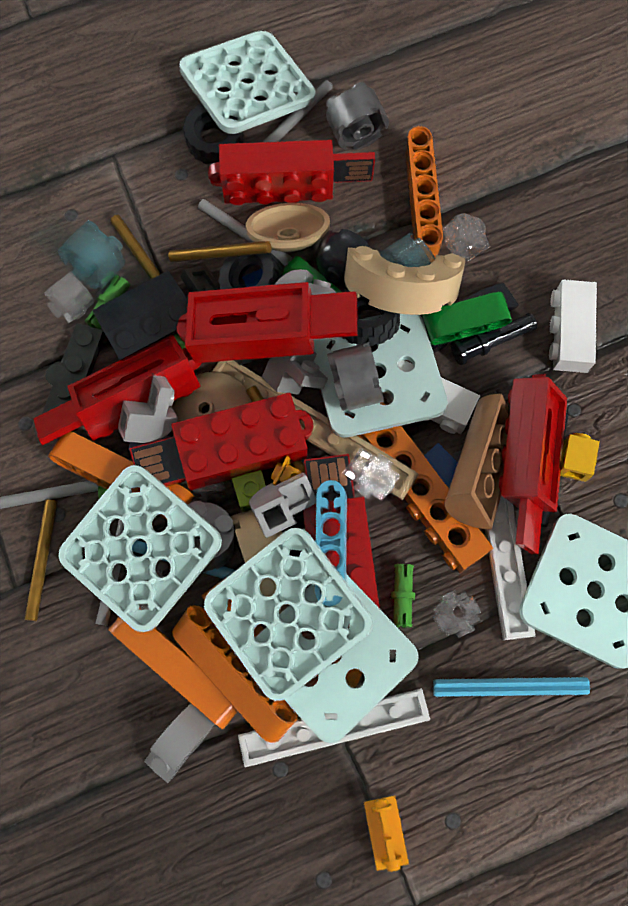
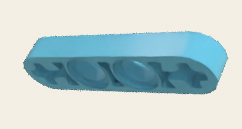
[315,480,347,607]

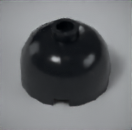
[315,229,370,287]

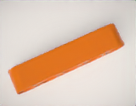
[405,126,443,260]
[48,431,194,520]
[172,605,298,743]
[108,617,238,729]

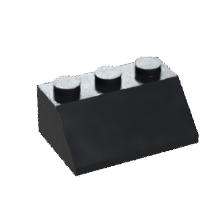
[92,271,188,360]

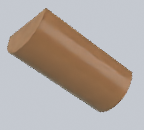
[445,394,510,529]

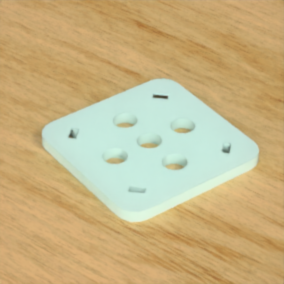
[180,31,315,134]
[314,314,448,438]
[58,465,222,632]
[519,514,628,669]
[204,528,373,701]
[255,574,418,743]

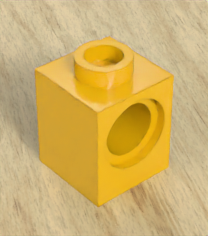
[560,433,600,482]

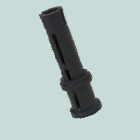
[451,313,537,366]

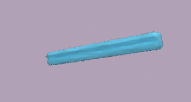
[433,677,590,697]

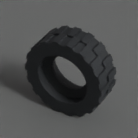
[183,104,244,164]
[219,252,284,289]
[341,290,400,346]

